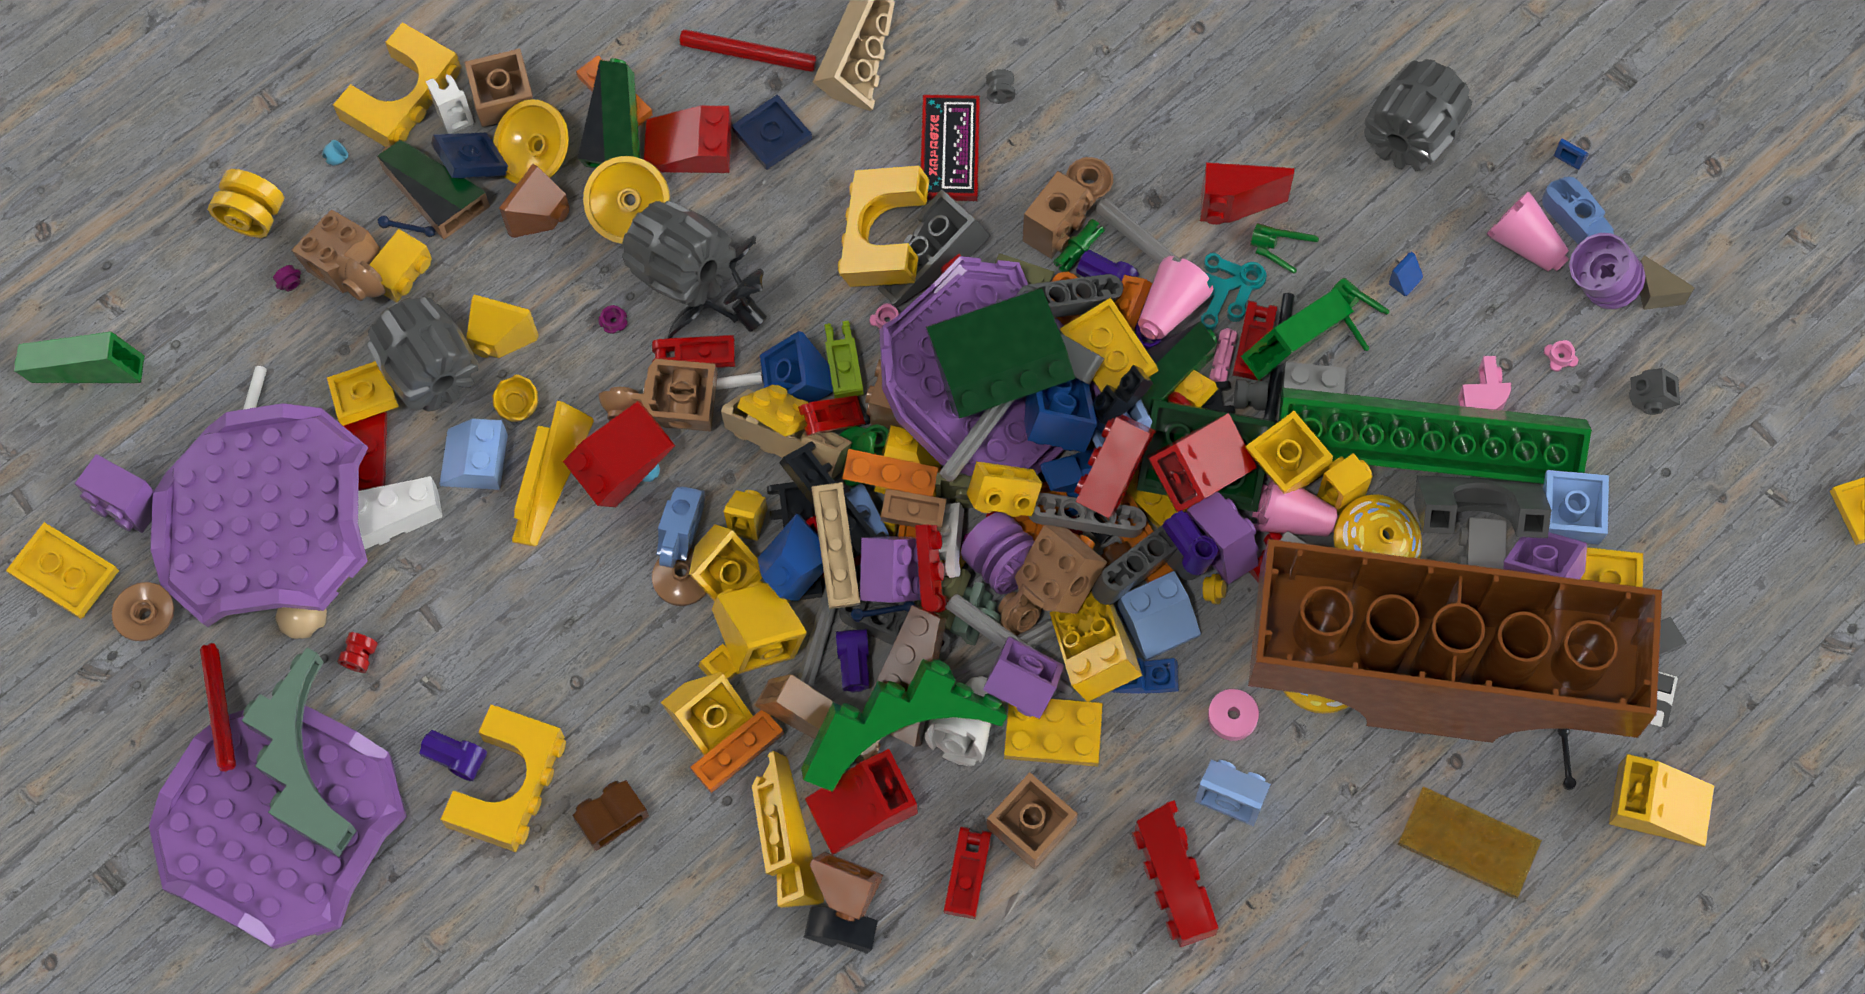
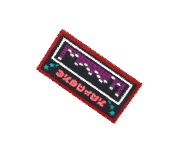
[921,95,980,201]

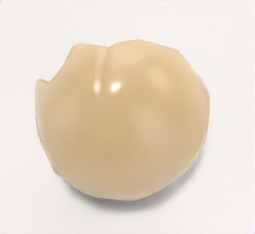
[275,607,327,639]

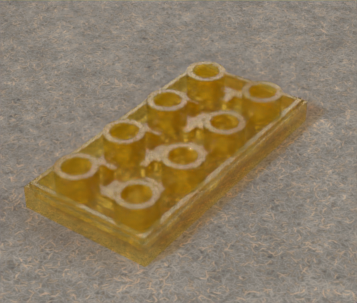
[1397,787,1542,899]

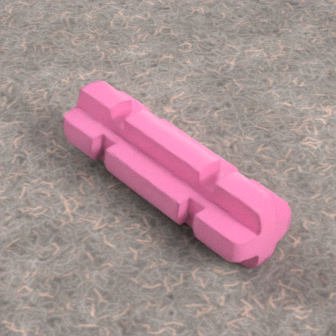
[1209,328,1238,382]

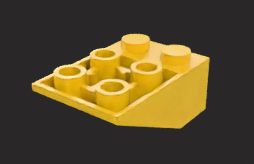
[1049,591,1142,702]
[1609,754,1714,847]

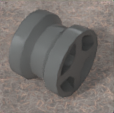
[986,69,1015,104]

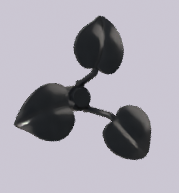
[668,235,767,338]

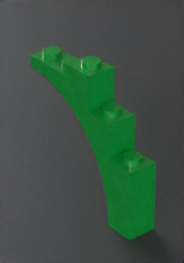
[801,659,1007,792]

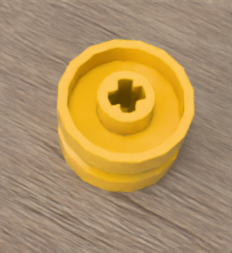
[208,169,285,238]

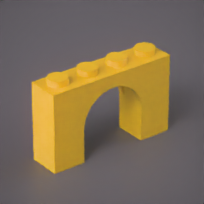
[333,22,461,147]
[838,165,929,287]
[440,704,566,852]

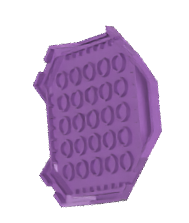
[879,256,1100,476]
[151,403,368,627]
[149,705,407,949]

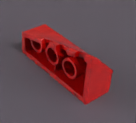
[1132,800,1219,948]

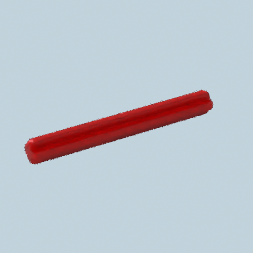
[679,29,817,72]
[200,643,236,772]

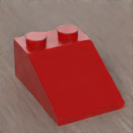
[644,105,732,173]
[1200,162,1295,225]
[563,401,676,508]

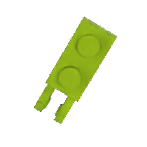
[824,320,864,399]

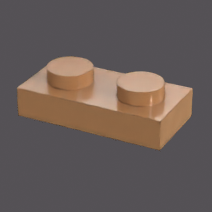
[880,489,947,532]

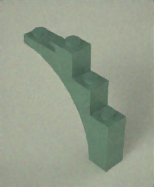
[242,647,357,857]

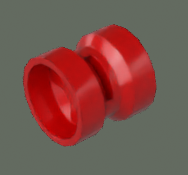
[337,632,378,673]

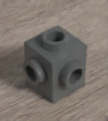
[1629,368,1680,415]

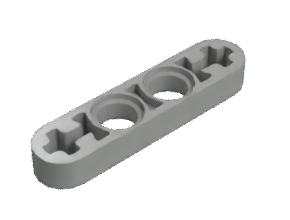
[1028,493,1147,538]

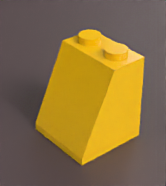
[712,581,806,674]

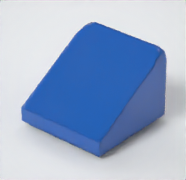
[1554,138,1589,169]
[1389,252,1423,296]
[1040,456,1083,493]

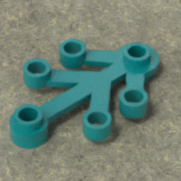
[1200,253,1267,331]

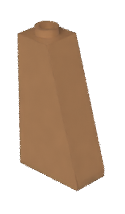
[754,674,881,762]

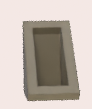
[1640,255,1695,310]

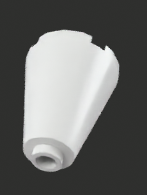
[925,676,991,766]

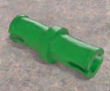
[1053,219,1104,272]

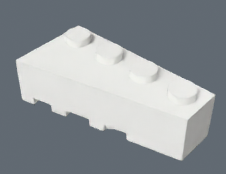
[358,476,442,549]

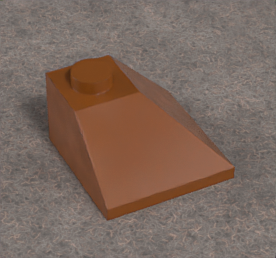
[499,164,570,238]
[810,852,883,921]

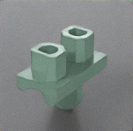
[949,582,1001,646]

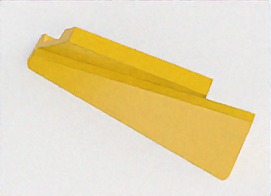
[512,401,594,547]
[752,751,824,908]

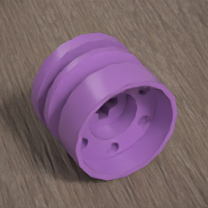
[1569,233,1646,309]
[961,512,1035,595]

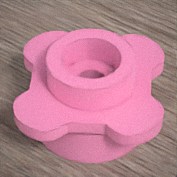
[870,303,900,329]
[1544,340,1578,372]

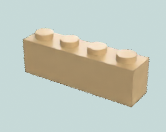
[813,0,895,111]
[721,389,852,479]

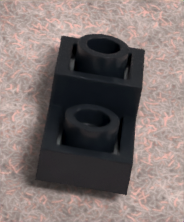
[1093,364,1153,425]
[804,906,878,954]

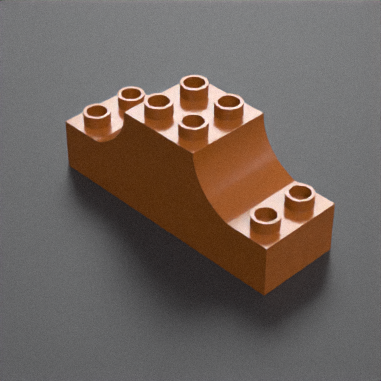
[1248,539,1662,743]

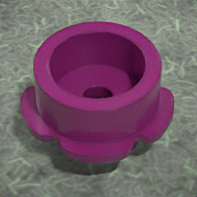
[273,265,301,291]
[598,305,627,334]

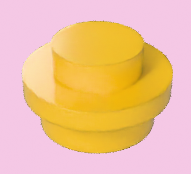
[1202,574,1227,605]

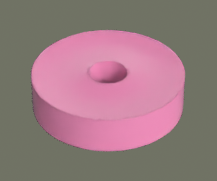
[1208,689,1259,741]

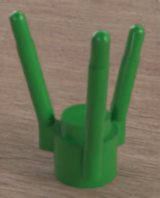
[1250,223,1319,274]
[1331,278,1390,351]

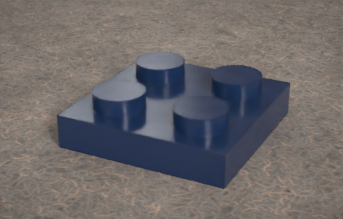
[732,94,812,170]
[431,132,508,179]

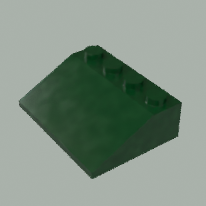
[926,287,1076,419]
[1136,398,1275,512]

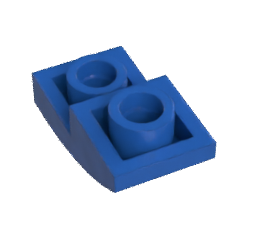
[1112,658,1179,694]

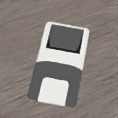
[1649,672,1678,728]

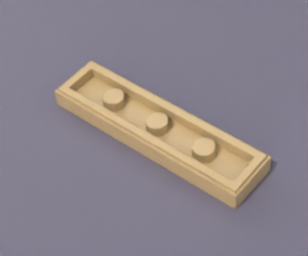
[812,482,860,609]

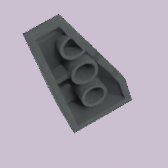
[878,190,991,307]

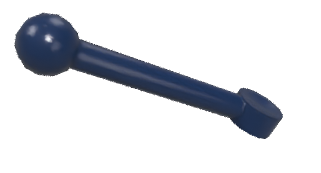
[377,216,435,237]
[851,601,915,622]

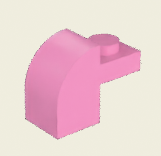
[1458,356,1511,410]

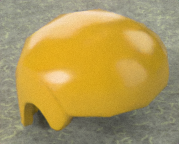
[492,375,538,422]

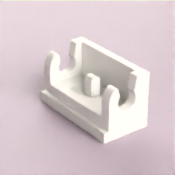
[426,75,475,134]

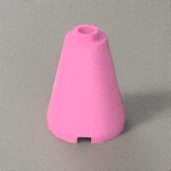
[1486,191,1569,272]
[1138,256,1213,340]
[1252,474,1339,537]

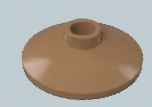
[652,548,707,606]
[112,582,174,641]

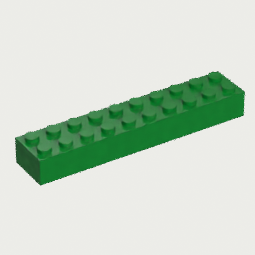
[1278,387,1592,484]

